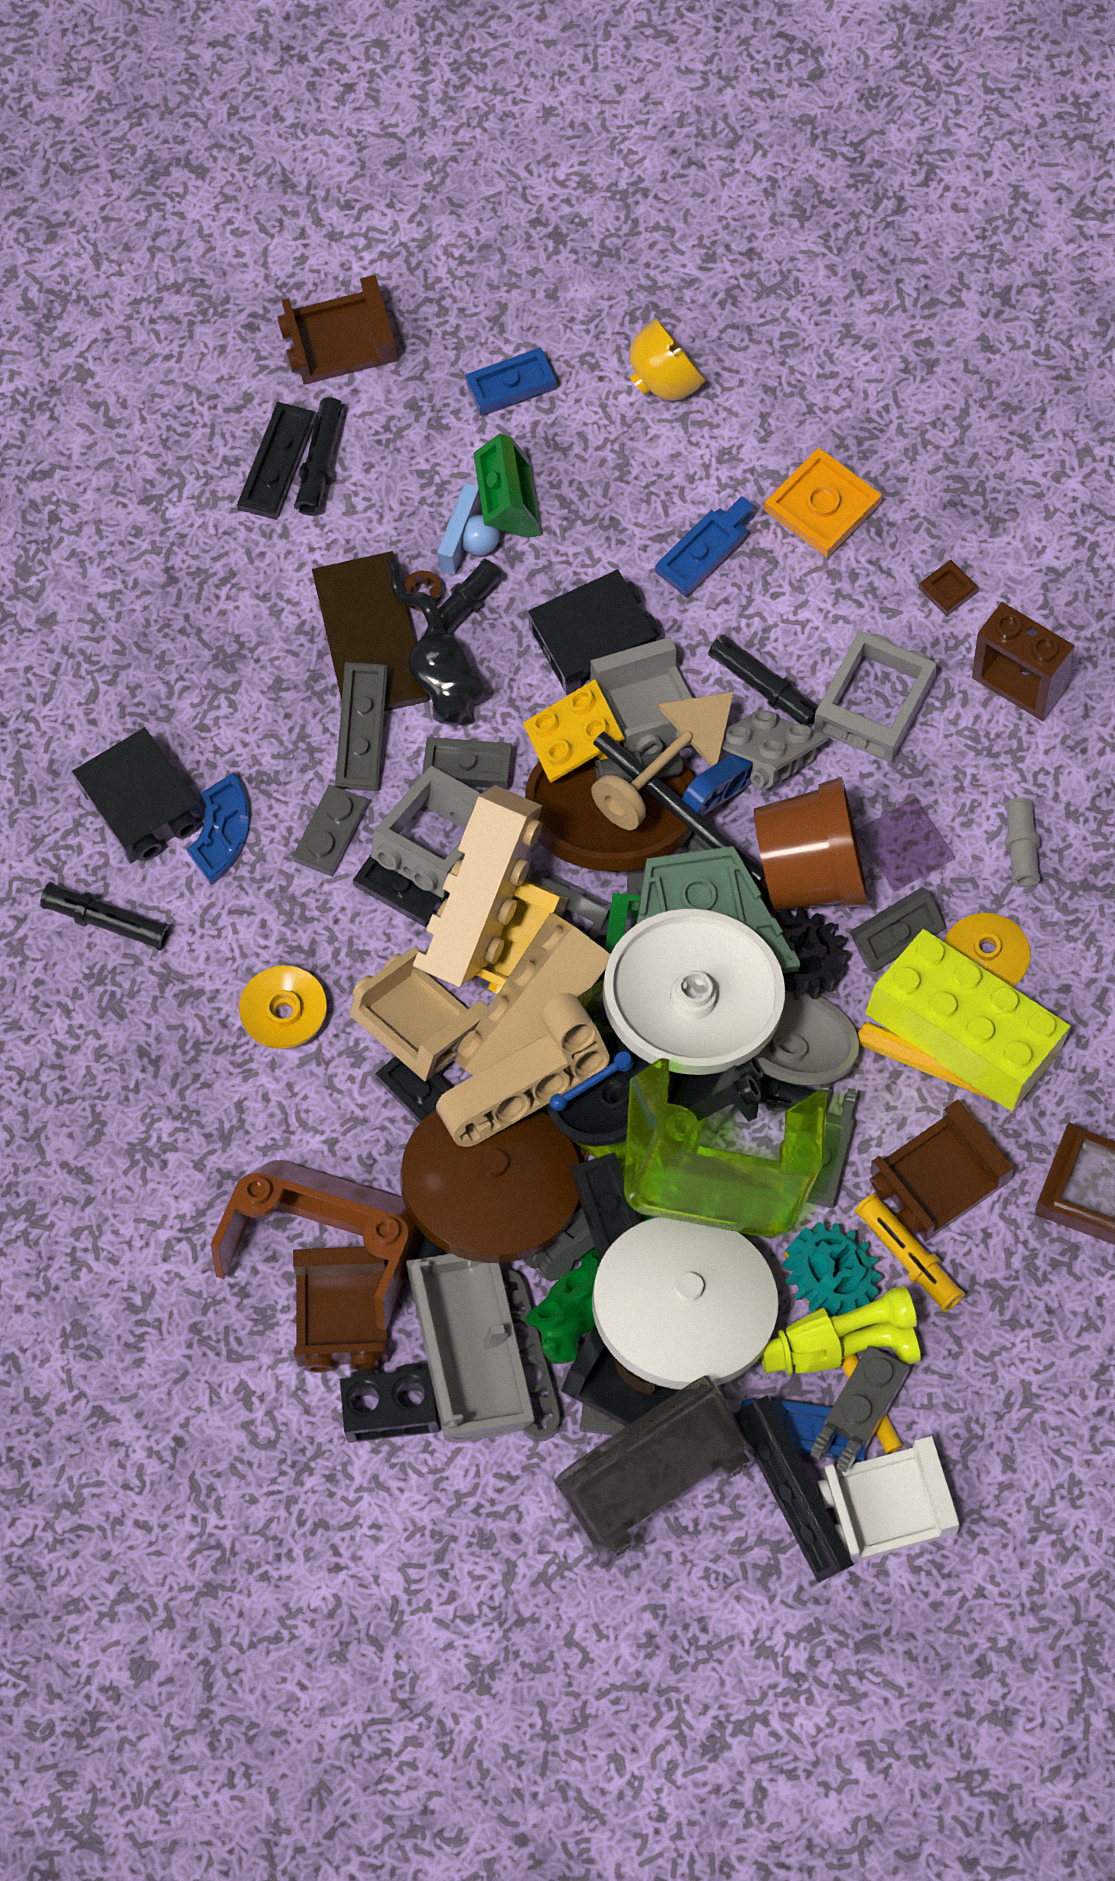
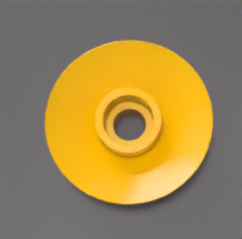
[944,913,1031,987]
[239,965,327,1049]

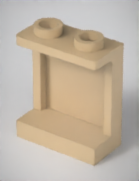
[349,946,488,1082]

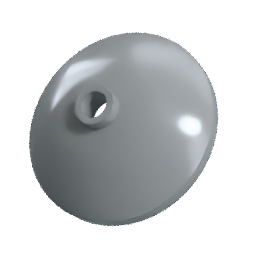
[755,990,859,1086]

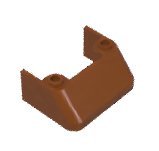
[210,1160,422,1331]

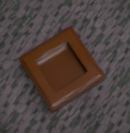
[919,559,979,617]

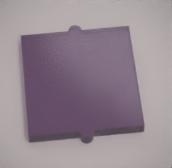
[855,798,956,892]

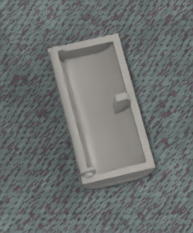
[406,1254,534,1442]

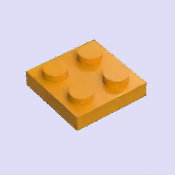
[764,447,882,558]

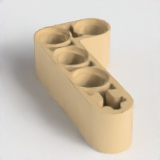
[436,993,610,1147]

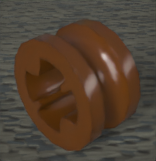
[404,570,442,611]

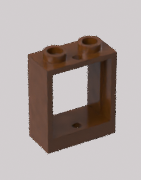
[972,602,1075,722]

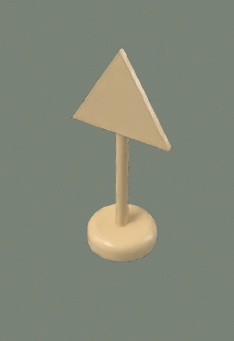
[591,691,734,830]

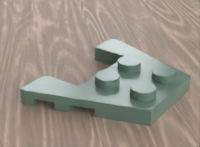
[636,846,800,973]

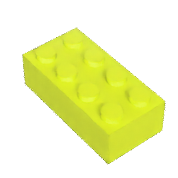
[865,929,1071,1112]

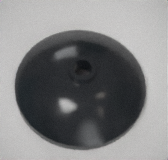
[546,1025,675,1146]

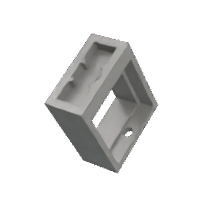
[814,630,937,764]
[371,765,481,898]

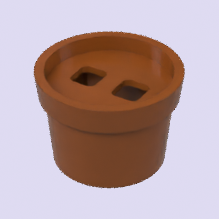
[754,776,869,911]

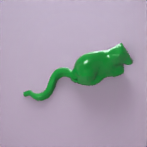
[525,1201,653,1364]

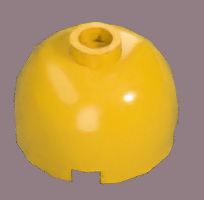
[629,318,707,401]

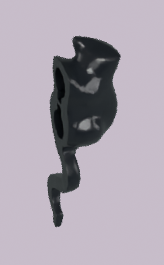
[387,557,485,726]

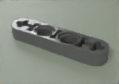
[501,1269,561,1442]

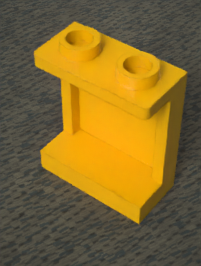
[470,879,569,994]

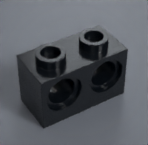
[339,1364,439,1443]

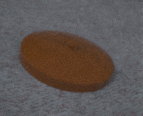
[525,756,694,871]
[400,1109,580,1263]

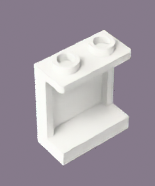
[817,1436,960,1563]

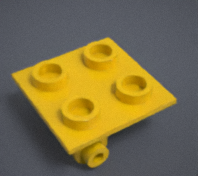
[523,679,625,783]

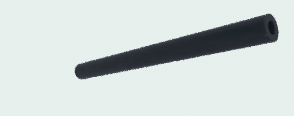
[593,731,765,886]

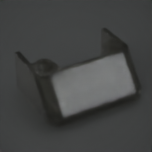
[554,1375,754,1570]

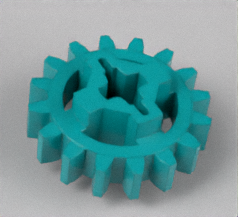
[782,1222,882,1317]

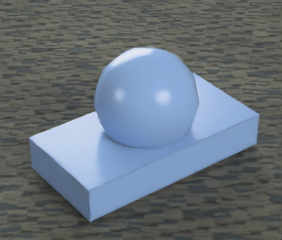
[437,483,500,575]

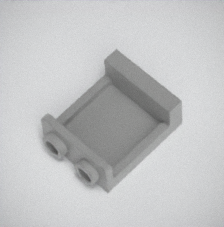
[590,637,692,755]

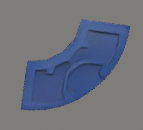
[186,772,250,885]

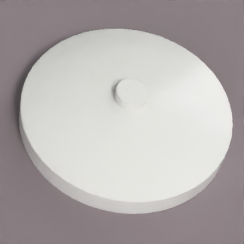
[603,909,785,1075]
[592,1215,778,1390]

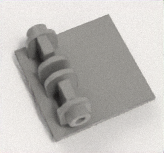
[721,710,828,788]

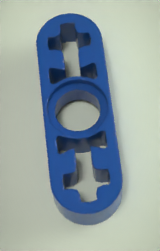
[682,754,753,816]

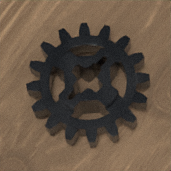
[778,909,847,1000]

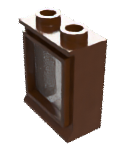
[1034,1122,1115,1245]

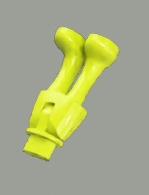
[761,1286,921,1376]

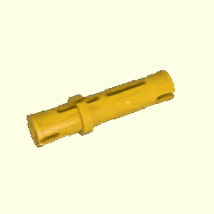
[854,1193,965,1313]

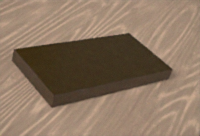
[312,551,428,711]

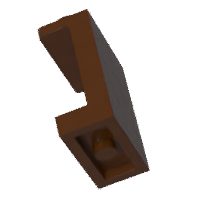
[277,275,398,385]
[869,1099,1014,1242]
[293,1246,389,1373]

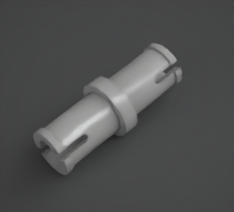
[1005,798,1040,888]

